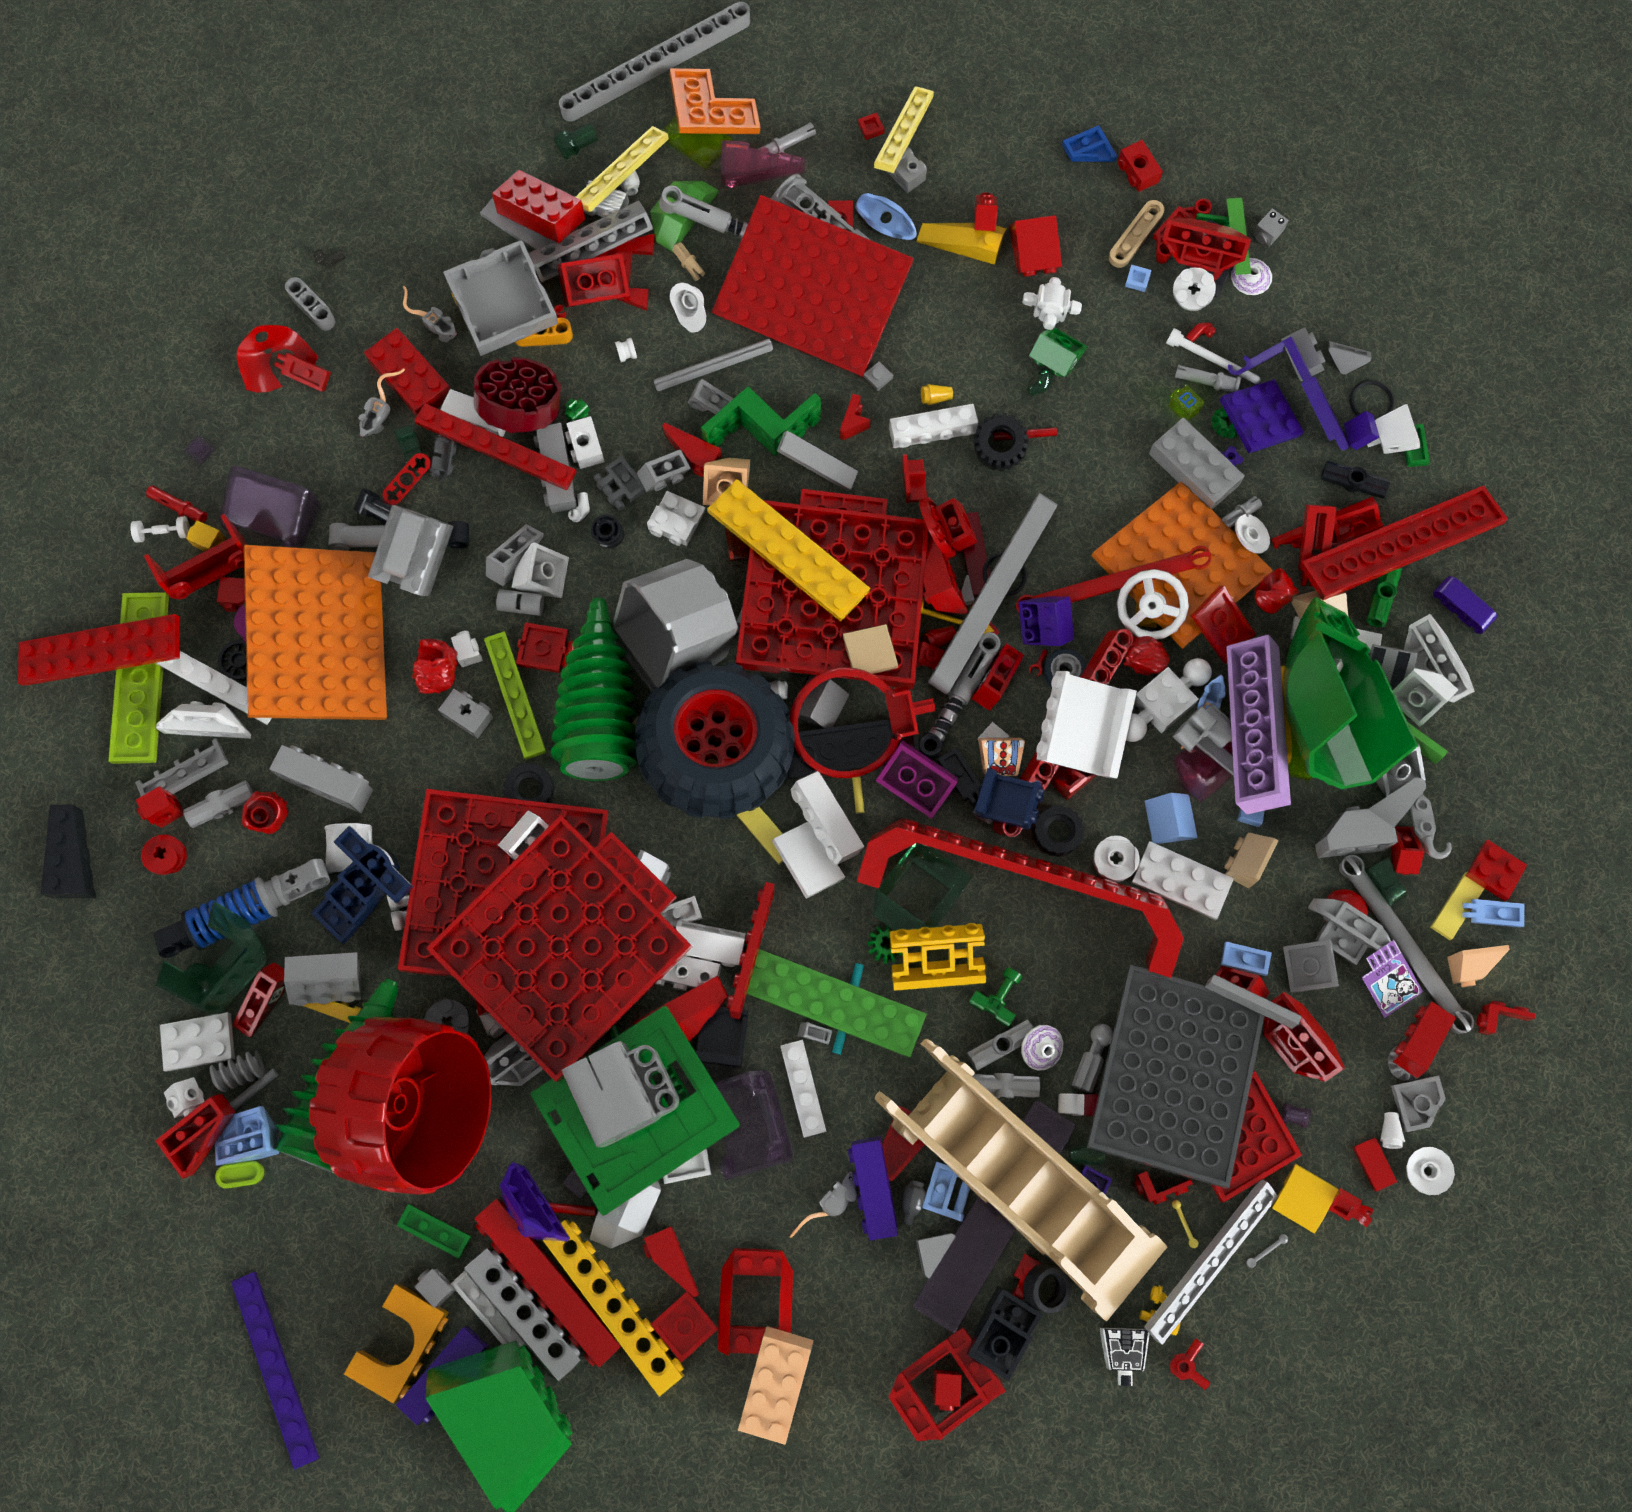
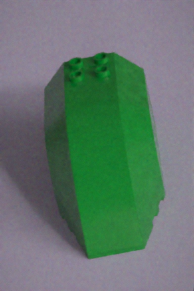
[1283,597,1418,789]

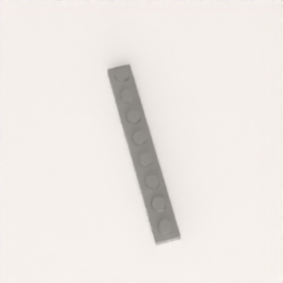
[1144,1179,1278,1345]

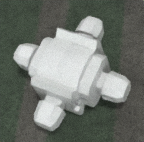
[1022,277,1082,330]

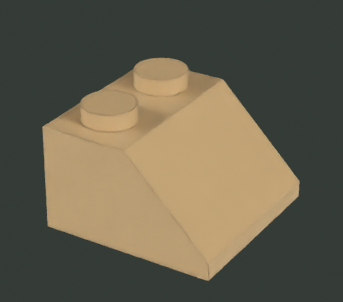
[1224,833,1279,888]

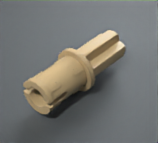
[672,242,705,281]

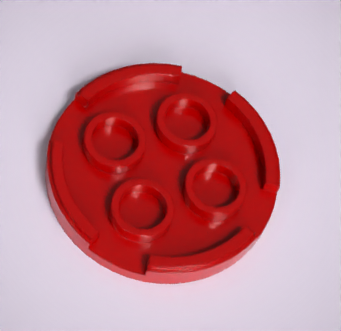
[919,497,957,559]

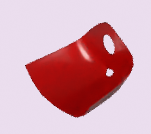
[237,325,318,393]

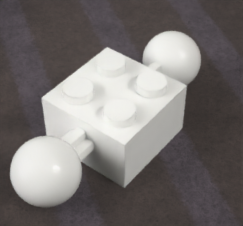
[1126,658,1212,742]

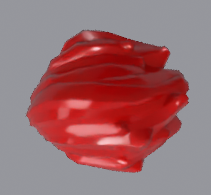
[1255,568,1299,614]
[1124,636,1170,676]
[241,791,288,834]

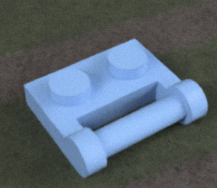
[922,1162,970,1222]

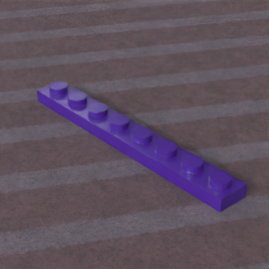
[231,1272,319,1470]

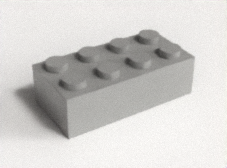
[1149,417,1245,510]
[269,745,373,814]

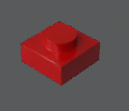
[858,113,885,140]

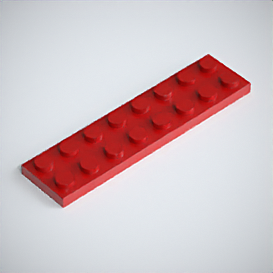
[18,614,180,686]

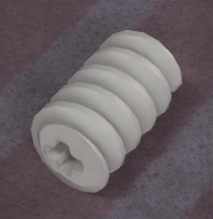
[209,1050,265,1092]

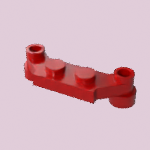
[1153,199,1212,264]

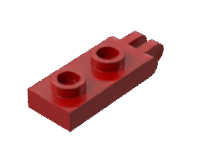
[274,353,331,392]

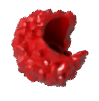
[412,638,458,694]

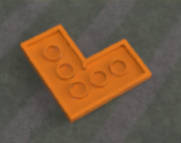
[669,68,760,134]

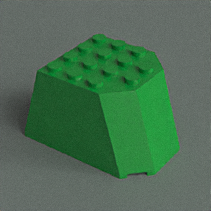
[426,1340,573,1512]

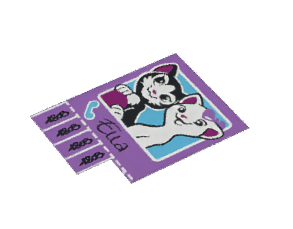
[1362,940,1423,1018]

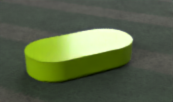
[215,1161,264,1188]

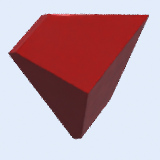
[1050,766,1097,800]

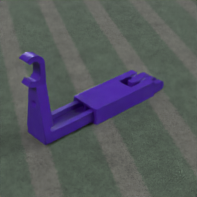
[1228,337,1349,450]

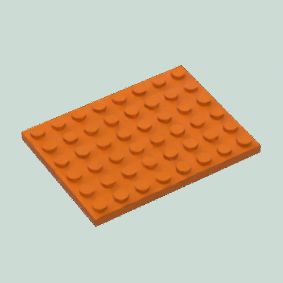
[244,545,387,720]

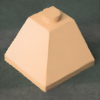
[703,458,750,506]
[1447,945,1510,987]

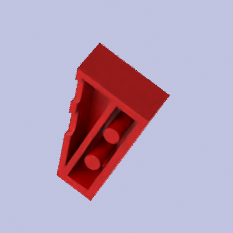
[155,1094,236,1179]

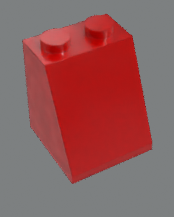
[1008,215,1062,277]

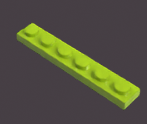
[484,631,547,760]

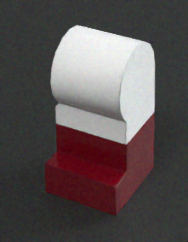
[1058,1094,1099,1117]

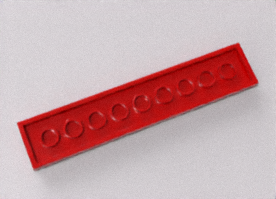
[1300,485,1508,600]

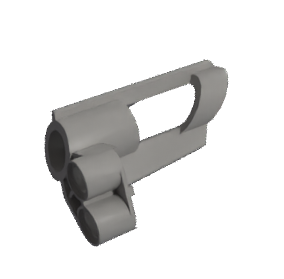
[1173,704,1234,776]

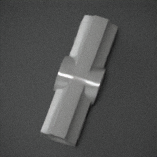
[183,780,253,828]
[966,1019,1033,1071]
[972,1073,1040,1098]

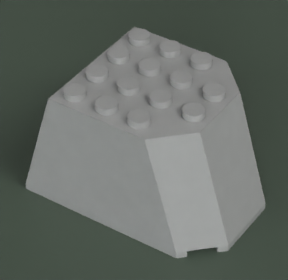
[612,559,738,692]

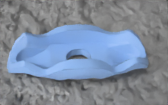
[855,193,917,240]

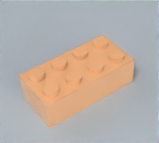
[738,1326,814,1445]

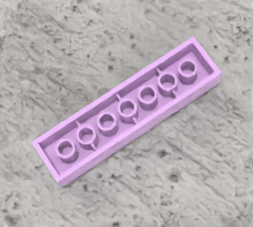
[1227,634,1291,814]

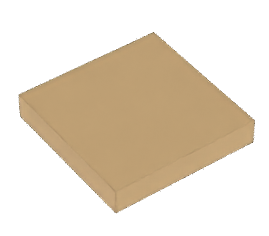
[843,624,898,678]

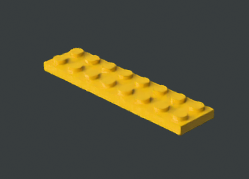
[707,479,870,622]

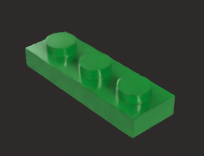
[397,1204,472,1259]

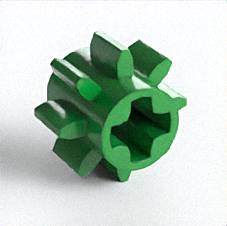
[564,398,590,422]

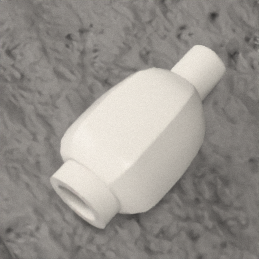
[620,171,640,196]

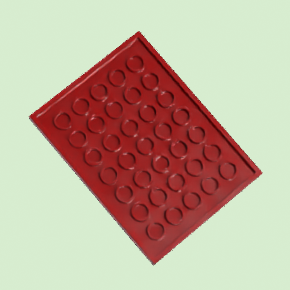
[711,195,914,377]

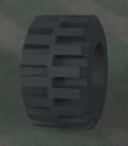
[974,412,1029,471]

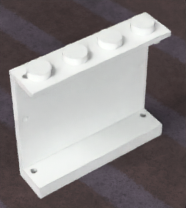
[1036,671,1137,778]

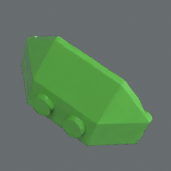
[650,181,719,252]

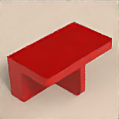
[902,454,927,503]

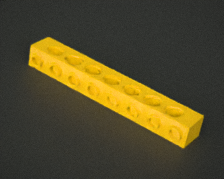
[543,1220,684,1397]

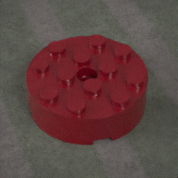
[473,357,561,433]

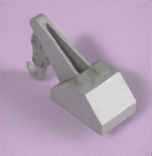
[1315,777,1452,859]

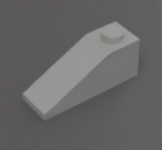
[486,524,544,586]

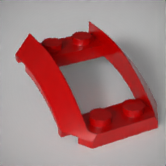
[718,1248,793,1356]
[889,1327,1006,1441]

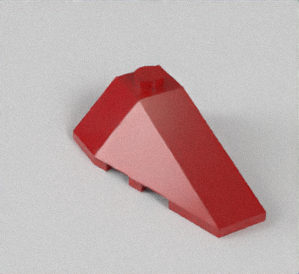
[633,976,729,1042]

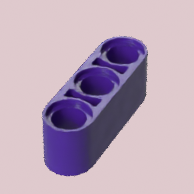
[1433,576,1497,634]

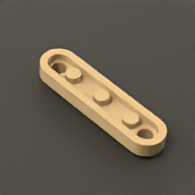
[1109,200,1164,268]

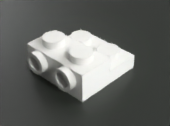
[647,491,706,546]

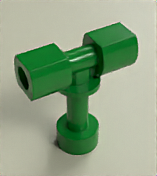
[969,967,1022,1028]

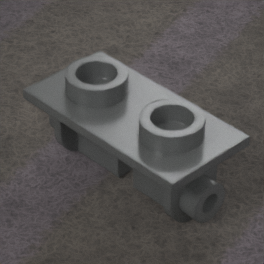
[429,435,457,481]

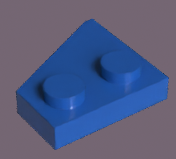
[1062,125,1117,162]

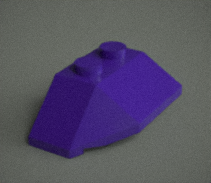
[500,1162,570,1242]

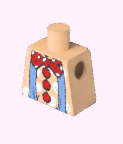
[978,738,1025,776]

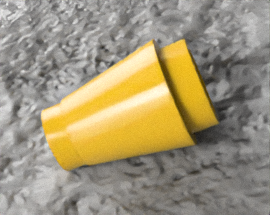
[921,384,953,405]

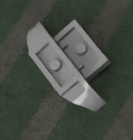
[1308,898,1391,965]

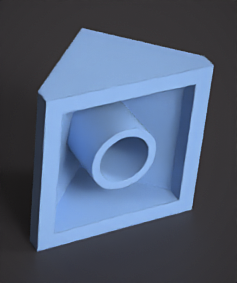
[1144,792,1197,844]

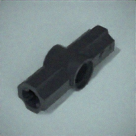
[1321,461,1390,499]

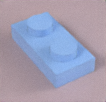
[1220,942,1272,976]

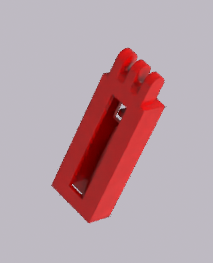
[1298,504,1336,586]

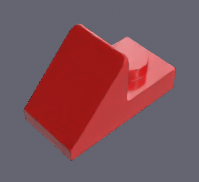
[840,394,871,440]

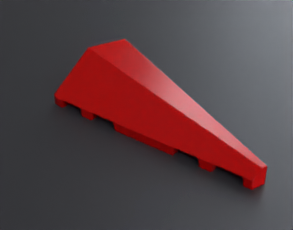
[1271,497,1384,549]

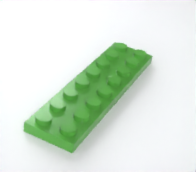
[747,949,927,1058]

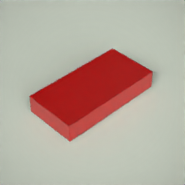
[1353,1137,1397,1192]

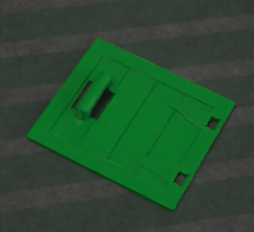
[531,1006,740,1216]

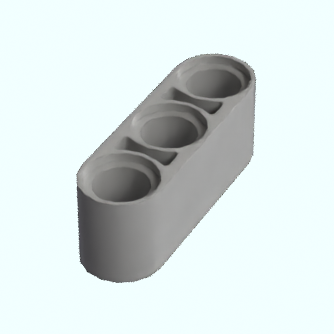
[285,277,335,331]

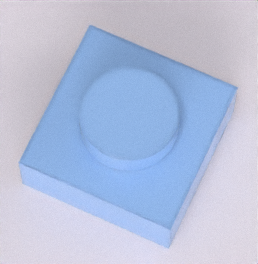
[1125,265,1151,292]

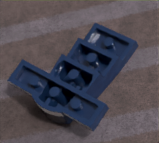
[311,825,414,944]

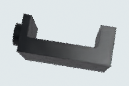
[695,1006,749,1068]

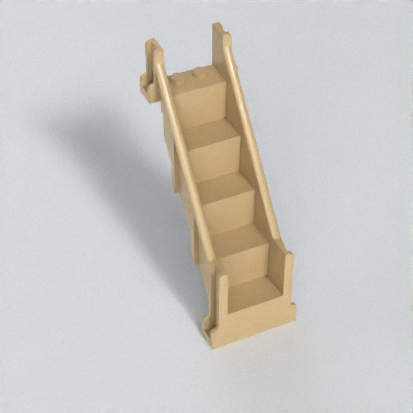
[875,1039,1167,1322]

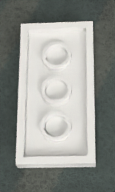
[1131,841,1234,921]

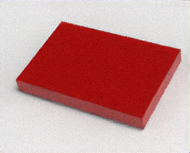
[1191,585,1256,664]

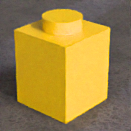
[186,521,226,551]

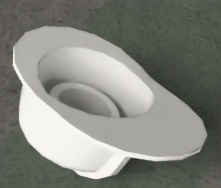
[670,283,706,333]

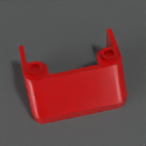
[144,514,247,600]

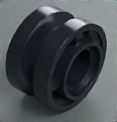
[591,514,624,548]

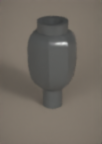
[901,1180,926,1226]

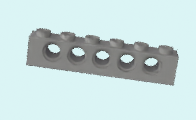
[528,201,653,283]
[464,1248,581,1383]

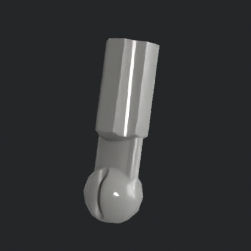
[1072,1024,1113,1093]

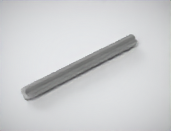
[654,339,773,391]

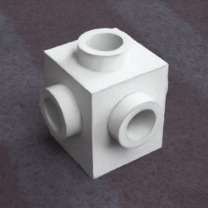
[164,1077,205,1118]

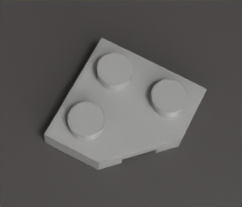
[1391,1076,1446,1133]

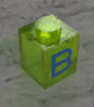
[1168,385,1205,421]

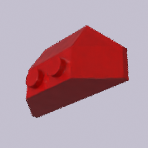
[1162,218,1251,273]
[1264,992,1345,1082]

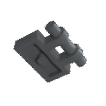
[593,456,646,511]

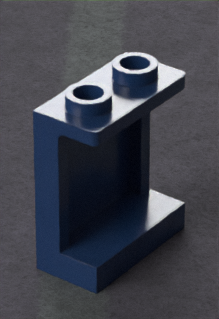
[975,768,1045,830]

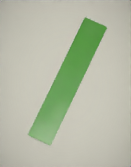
[1227,198,1251,275]

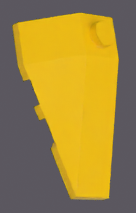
[916,223,1007,265]

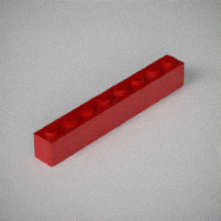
[474,1199,622,1367]

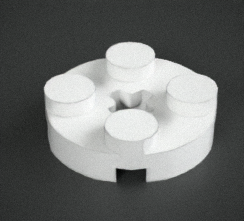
[1173,267,1216,311]
[1093,836,1140,882]

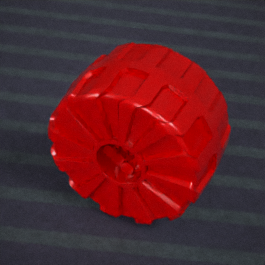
[309,1017,492,1195]

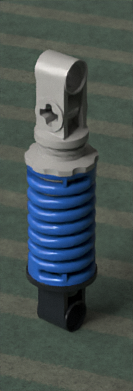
[154,859,330,958]

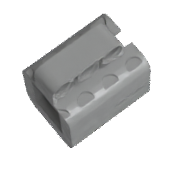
[368,505,454,596]
[562,1041,679,1147]

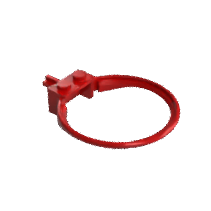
[789,667,935,778]

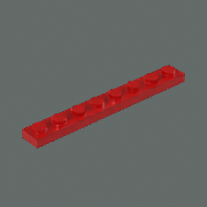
[414,403,577,491]

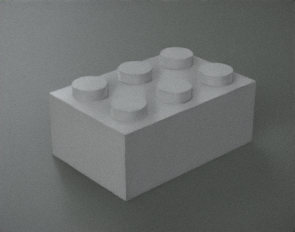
[284,952,361,1006]

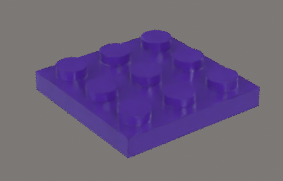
[1220,379,1304,454]

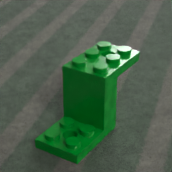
[701,387,821,457]

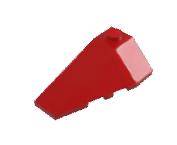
[923,532,968,614]

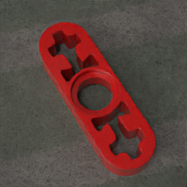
[383,453,431,505]

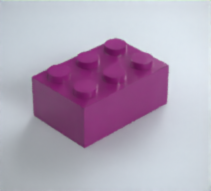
[876,740,958,819]

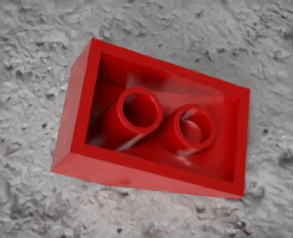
[557,254,630,308]

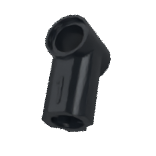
[353,489,392,524]

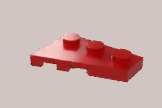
[882,1106,925,1182]

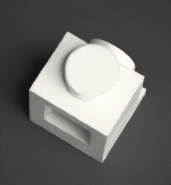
[451,631,483,667]

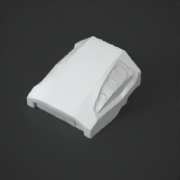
[325,823,373,873]

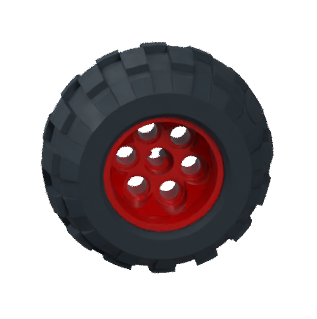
[635,661,795,819]

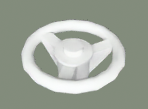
[1117,569,1189,640]

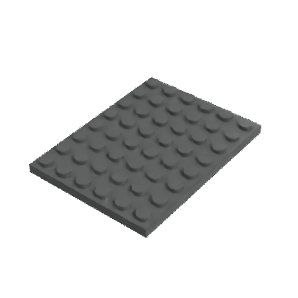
[1087,964,1264,1189]

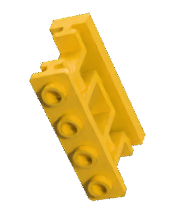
[889,923,986,991]

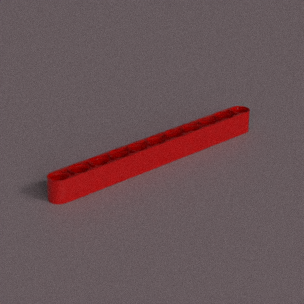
[993,629,1133,837]

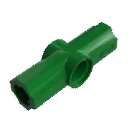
[1366,568,1402,628]

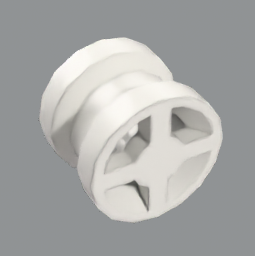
[615,338,637,363]

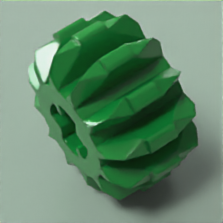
[867,925,902,964]

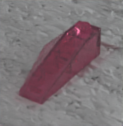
[1173,741,1233,803]

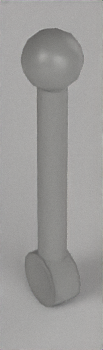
[1246,1234,1288,1268]

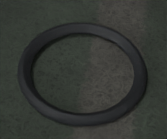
[1349,380,1394,420]
[982,553,1027,596]

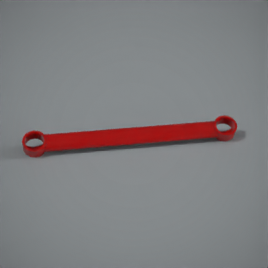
[1016,546,1212,614]

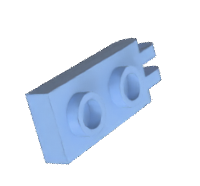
[1462,899,1524,927]

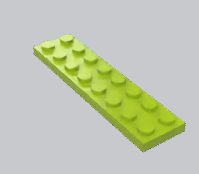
[108,592,169,764]

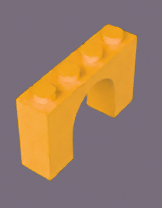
[344,1284,449,1404]

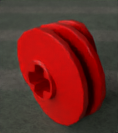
[141,835,187,875]

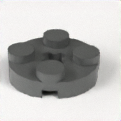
[424,999,471,1034]

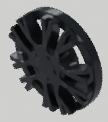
[218,640,247,680]

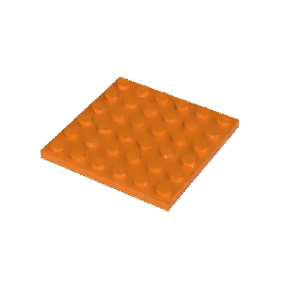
[1091,481,1273,649]

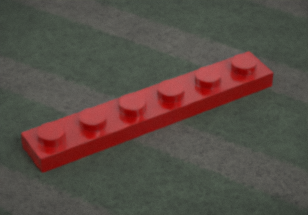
[727,882,775,1019]

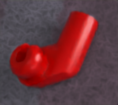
[1185,322,1216,342]

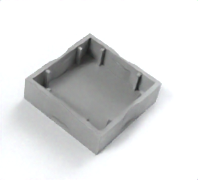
[443,240,558,356]

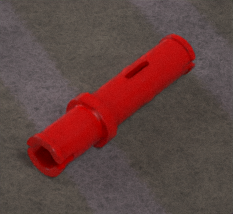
[146,485,208,523]

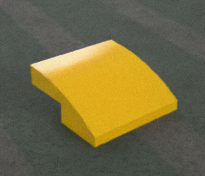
[1272,1163,1338,1234]

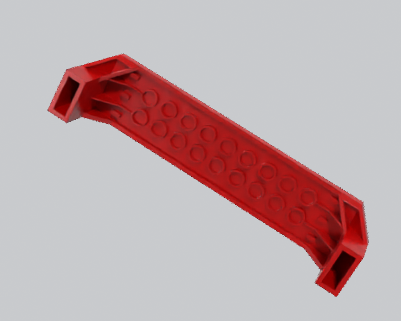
[857,818,1184,978]

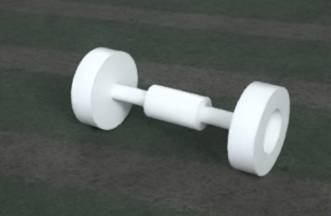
[131,516,189,543]

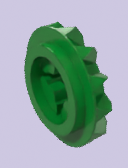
[1211,406,1238,438]

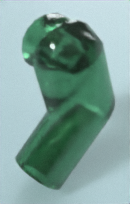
[1027,368,1053,397]

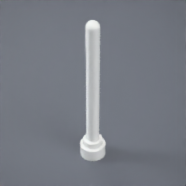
[1166,328,1261,384]

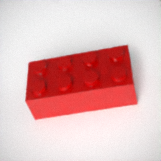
[492,170,585,244]
[364,328,450,417]

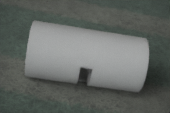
[496,589,544,616]

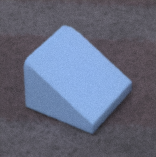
[1237,808,1264,827]

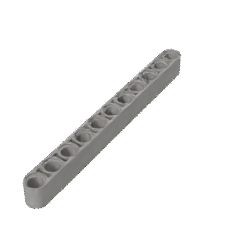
[559,2,750,121]
[927,493,1058,695]

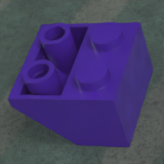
[1019,596,1074,646]

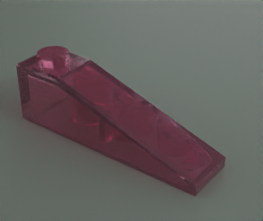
[721,140,805,187]

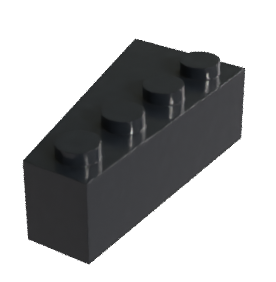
[40,805,96,898]

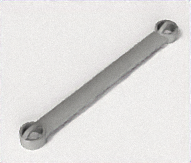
[1339,855,1474,1034]

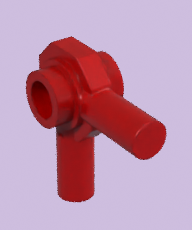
[1169,1338,1210,1390]

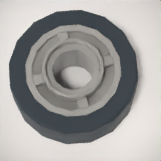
[1043,649,1087,688]

